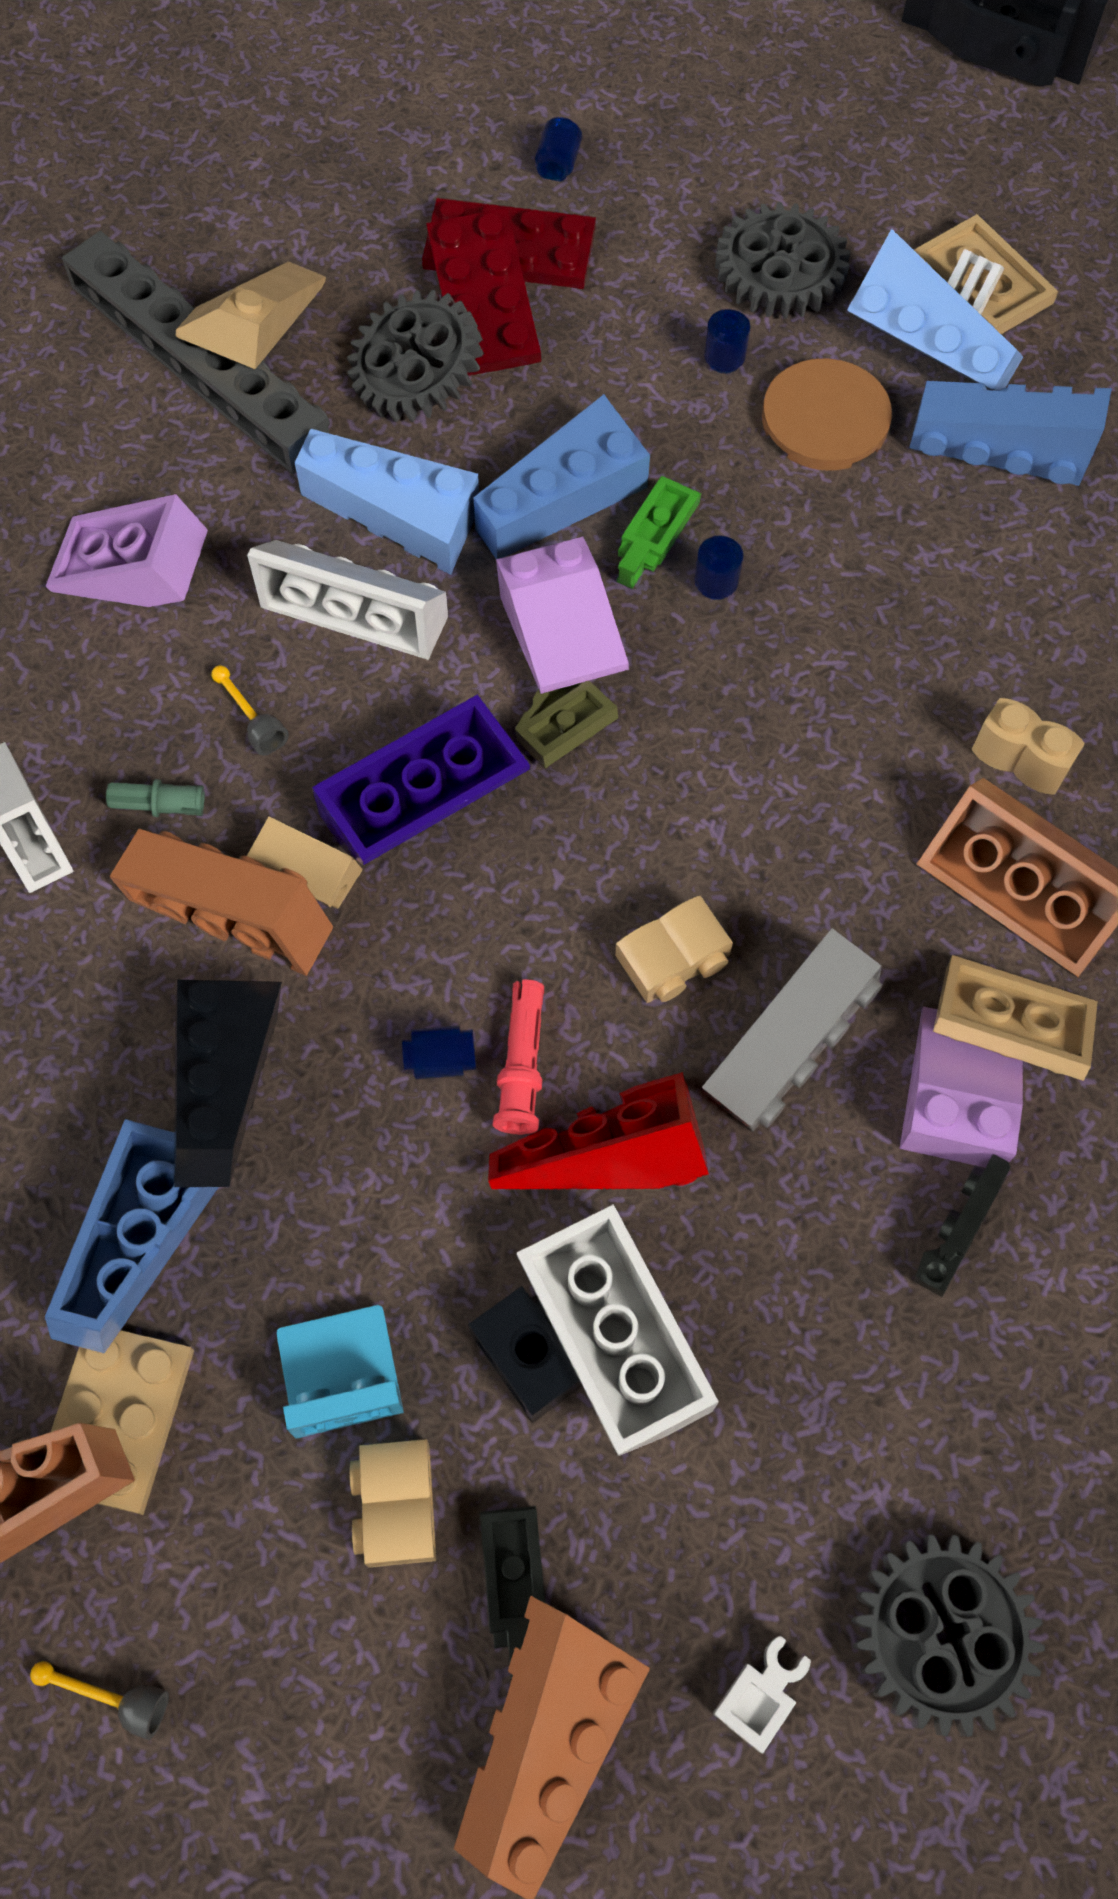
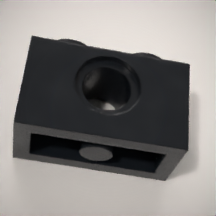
[468,1286,582,1423]

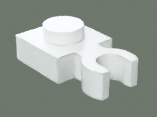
[713,1636,811,1754]

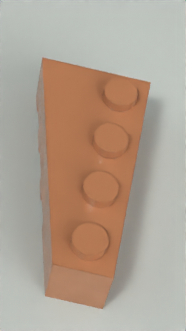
[109,829,333,976]
[0,1423,135,1563]
[454,1596,650,1899]

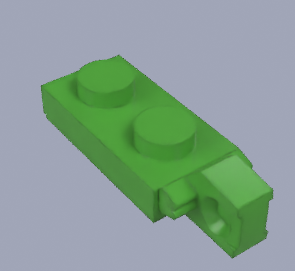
[616,476,701,589]

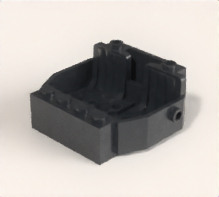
[901,0,1118,85]

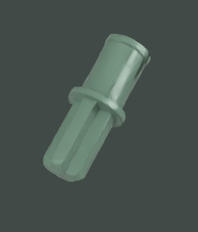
[106,779,205,817]

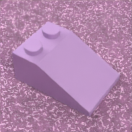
[46,494,208,607]
[496,537,629,694]
[899,1006,1023,1168]

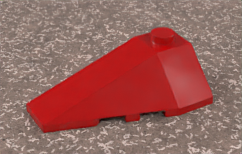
[488,1072,709,1189]

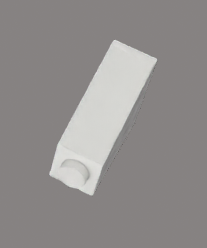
[0,742,74,893]

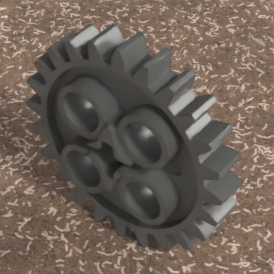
[715,202,850,318]
[347,290,483,422]
[852,1535,1045,1737]

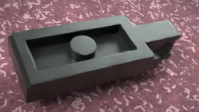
[914,1154,1011,1297]
[480,1506,545,1678]

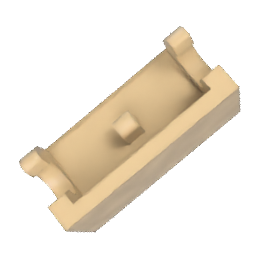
[247,817,363,909]

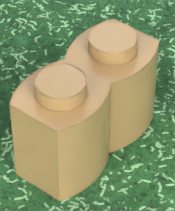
[972,698,1085,795]
[615,896,733,1003]
[350,1439,436,1568]

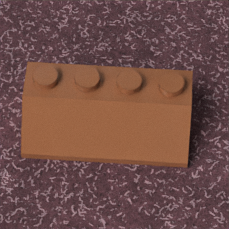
[917,778,1118,977]

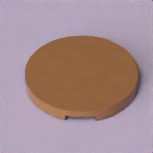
[762,358,892,470]

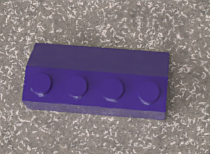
[312,694,530,865]

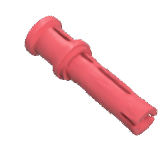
[493,979,545,1135]

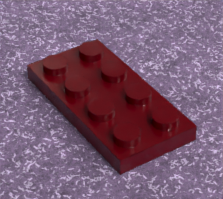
[422,198,596,289]
[426,207,542,376]

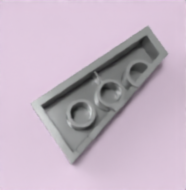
[702,928,883,1132]

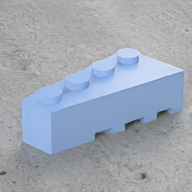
[847,229,1023,391]
[295,429,479,575]

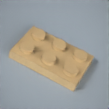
[914,214,1058,334]
[933,955,1098,1081]
[51,1330,194,1515]

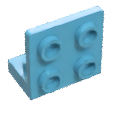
[276,1305,404,1439]

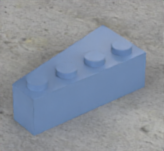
[909,381,1112,486]
[473,394,650,559]
[45,1119,219,1353]

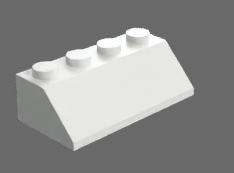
[247,540,448,660]
[516,1204,719,1456]

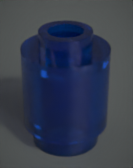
[535,117,582,182]
[704,309,751,373]
[694,536,744,600]
[402,1025,476,1080]

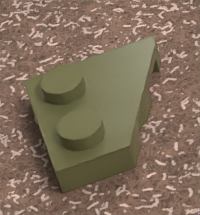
[515,681,618,768]

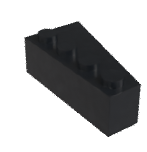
[174,979,282,1187]

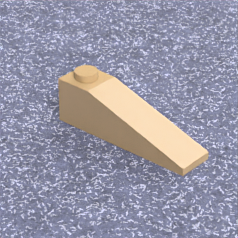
[176,261,326,369]

